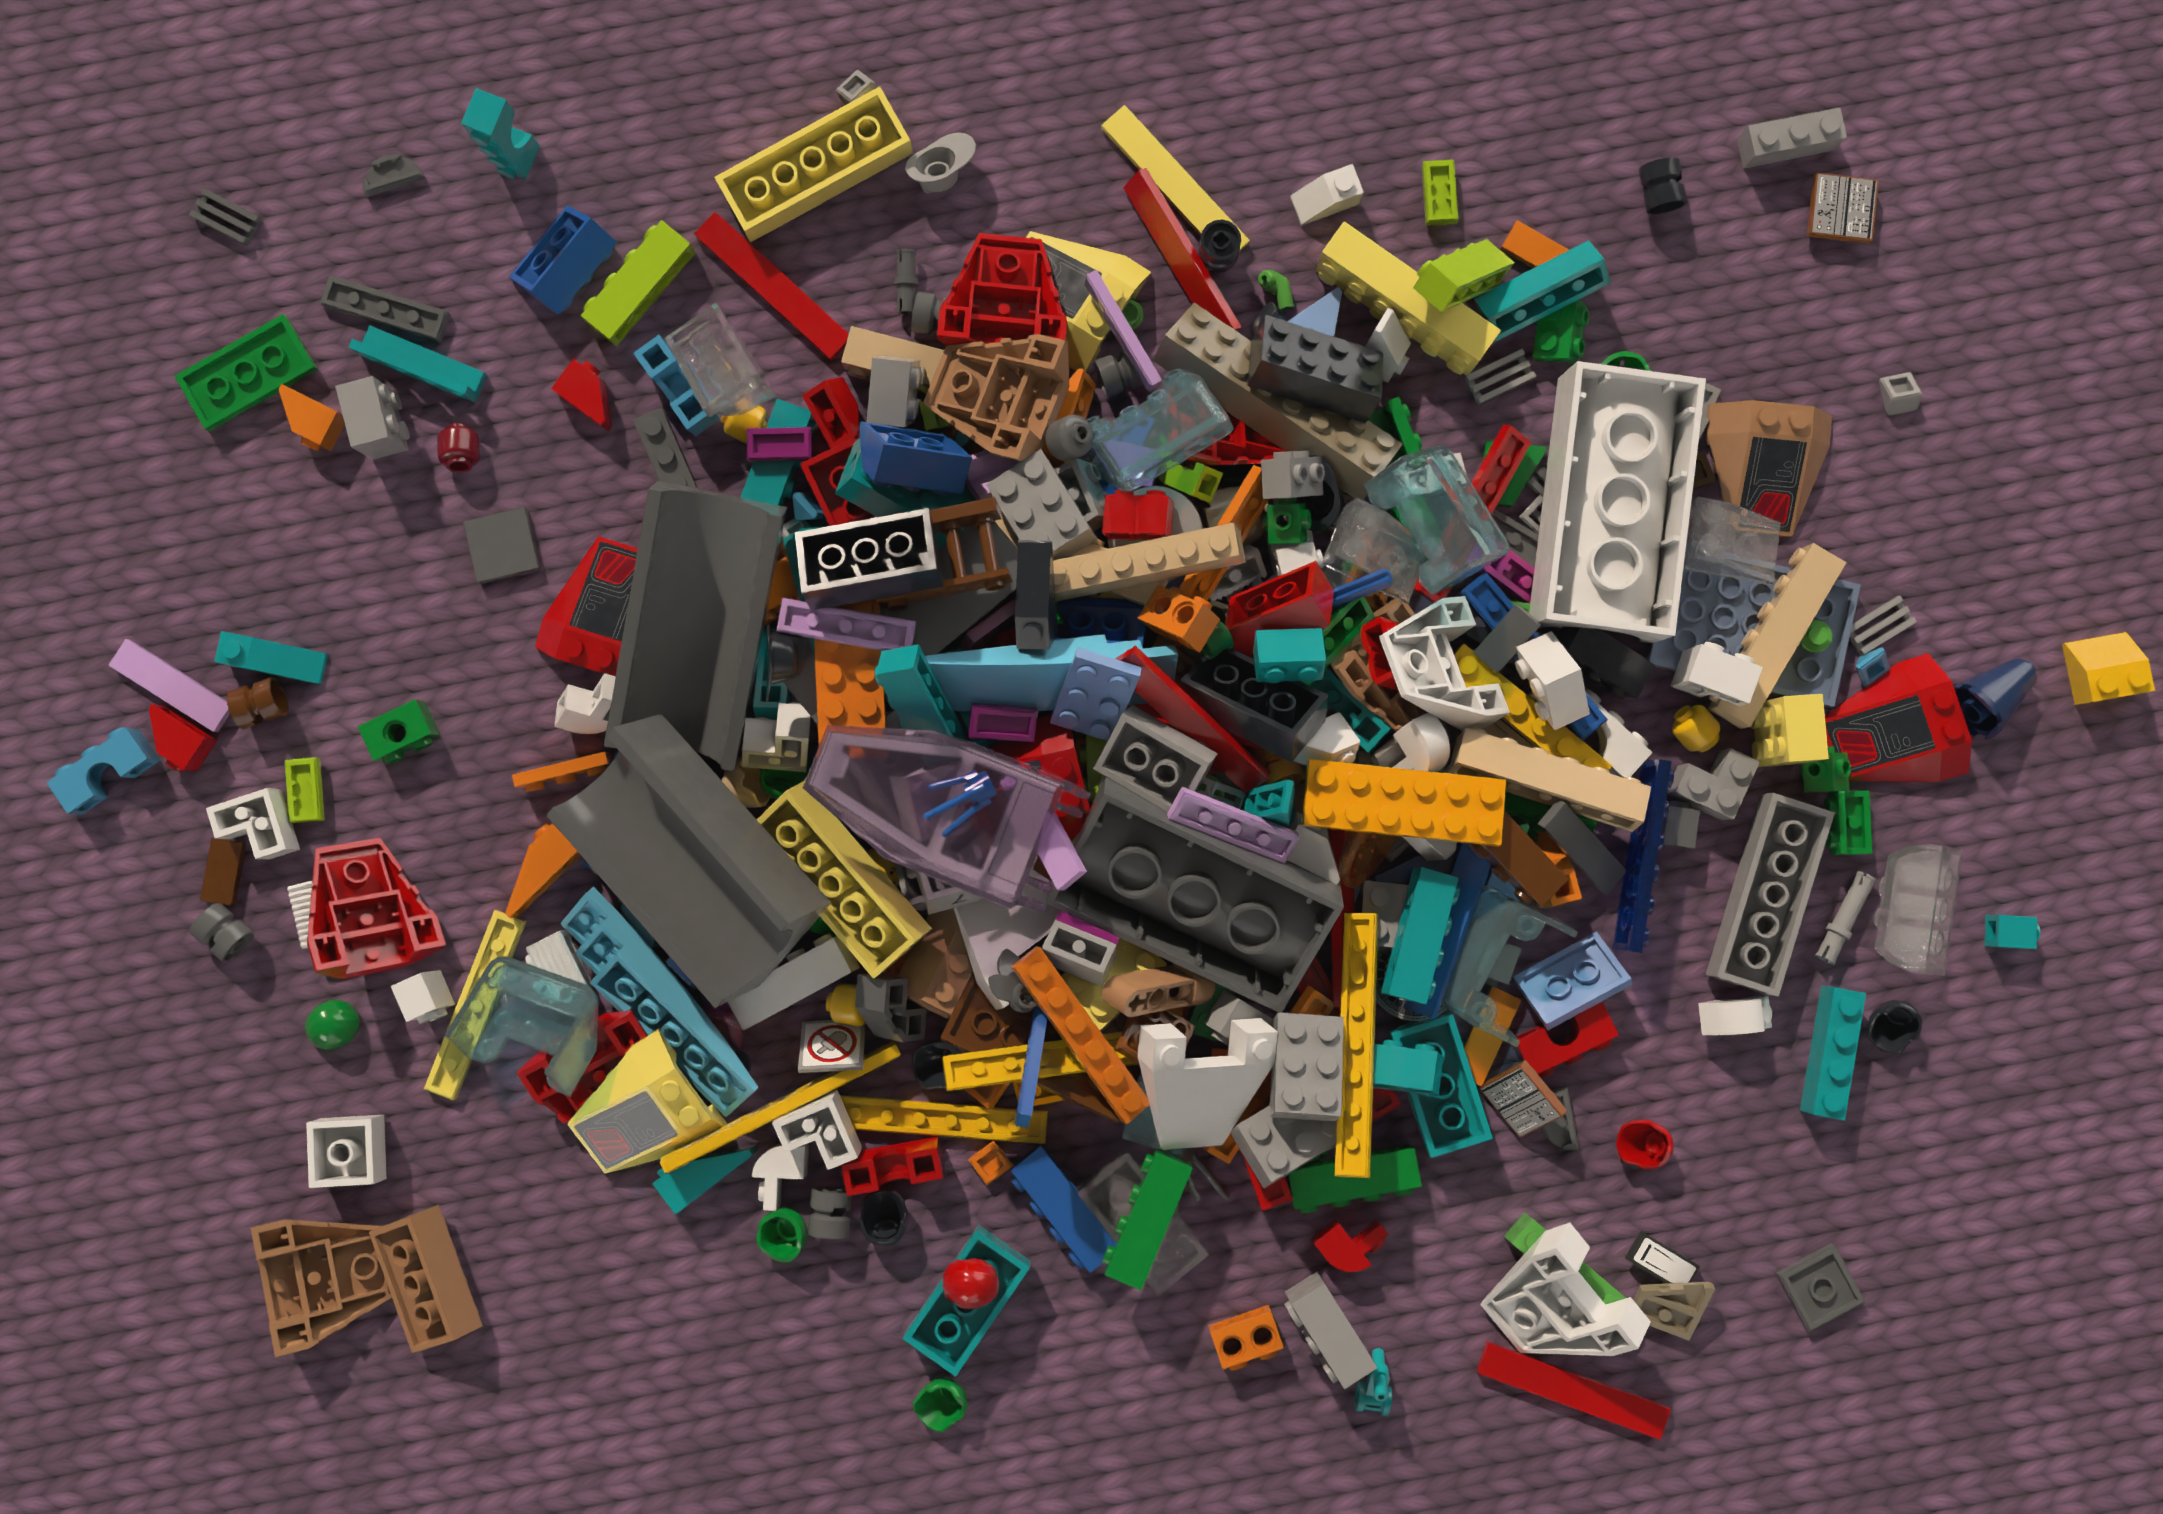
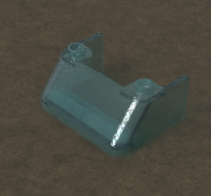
[1441,886,1578,1047]

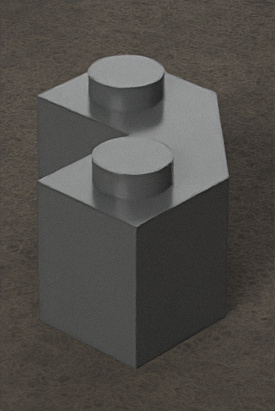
[855,973,927,1042]

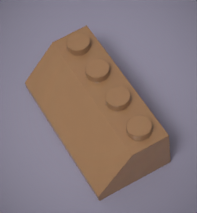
[898,908,973,1019]
[369,1205,482,1353]

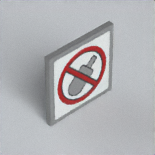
[798,1020,866,1073]

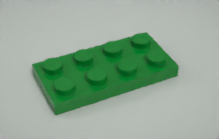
[174,313,318,432]

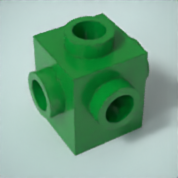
[1263,497,1311,544]
[1800,747,1851,793]

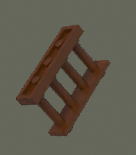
[876,497,1013,611]

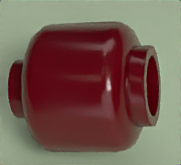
[437,423,480,473]

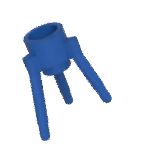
[923,770,997,837]

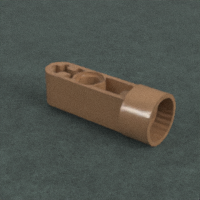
[1102,963,1215,1017]

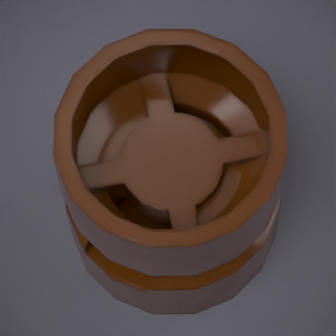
[226,677,289,730]

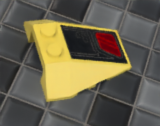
[1026,231,1151,372]
[568,1029,727,1174]

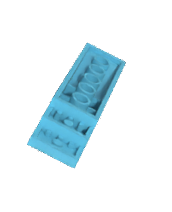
[925,635,1178,711]
[560,887,758,1117]

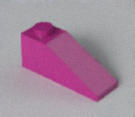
[1463,535,1535,603]

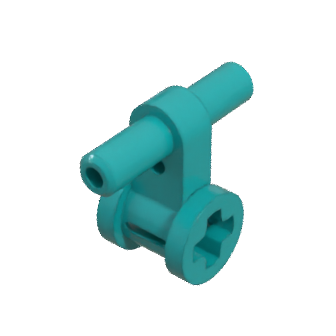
[1354,1348,1392,1416]

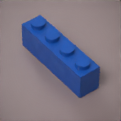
[1010,1144,1117,1273]

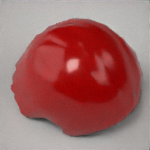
[1615,1119,1674,1170]
[942,1258,999,1309]

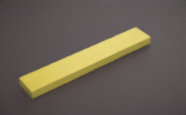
[1101,105,1250,252]
[424,910,527,1100]

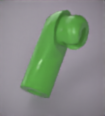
[1258,270,1294,311]

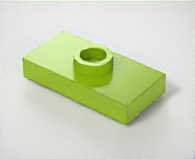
[1421,160,1458,226]
[285,757,325,823]

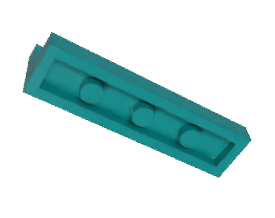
[348,325,487,403]

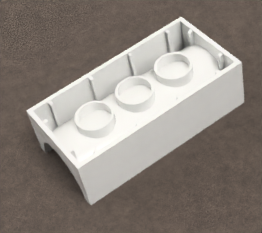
[1529,361,1706,643]

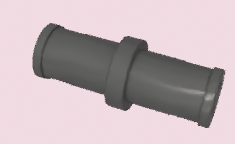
[894,249,919,315]

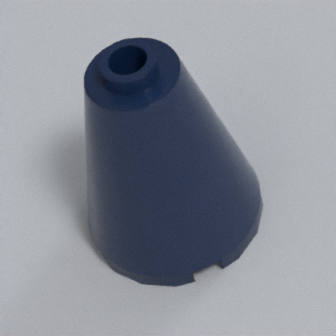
[1954,658,2037,740]

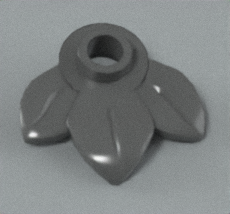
[988,949,1037,1013]

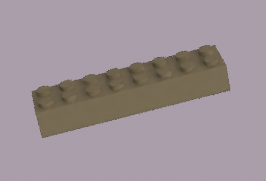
[1152,303,1402,503]

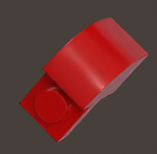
[1311,1219,1389,1272]

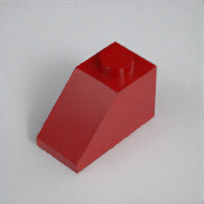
[551,358,612,432]
[802,377,859,449]
[149,704,218,773]

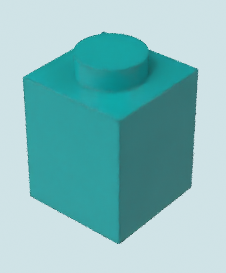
[1984,914,2040,949]

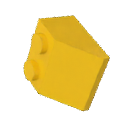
[2062,632,2155,705]

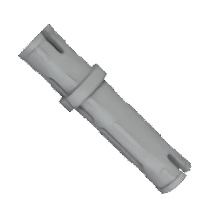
[1815,871,1877,965]

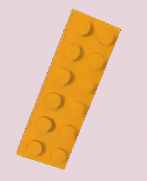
[1302,759,1506,846]

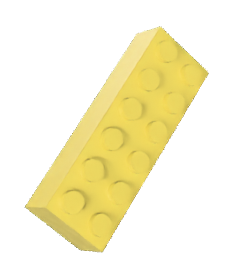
[714,87,913,243]
[1315,222,1501,375]
[757,781,932,979]

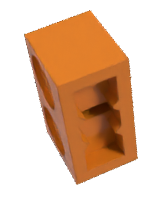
[1137,585,1220,653]
[1208,1305,1284,1371]

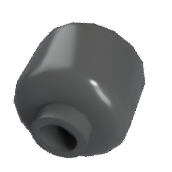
[1045,415,1094,461]

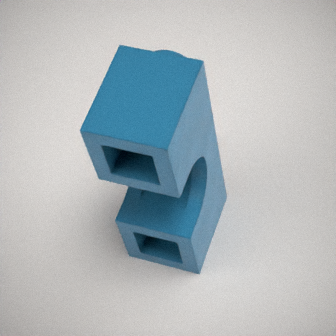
[633,335,721,436]
[46,727,161,815]

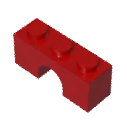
[1509,1001,1619,1078]
[841,1136,944,1196]

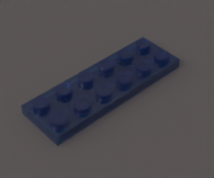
[1612,759,1674,953]

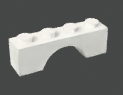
[1527,689,1653,778]

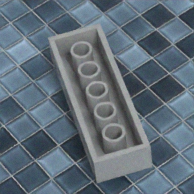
[1706,793,1835,997]

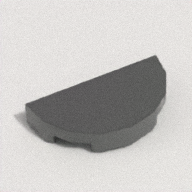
[363,154,426,197]
[1541,1086,1579,1151]

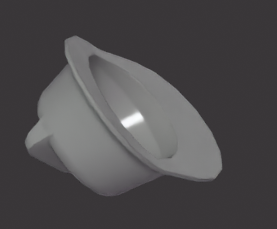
[906,132,976,194]

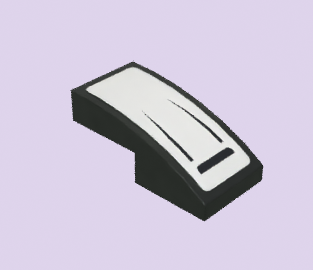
[1625,1231,1700,1284]

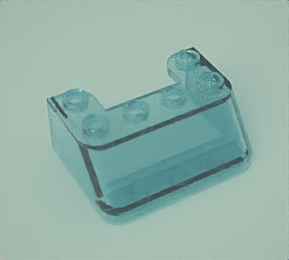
[1086,368,1234,491]
[1363,445,1509,595]
[445,956,599,1097]

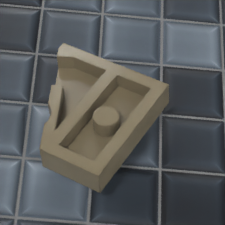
[1633,1282,1715,1341]

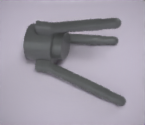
[1163,1147,1229,1215]

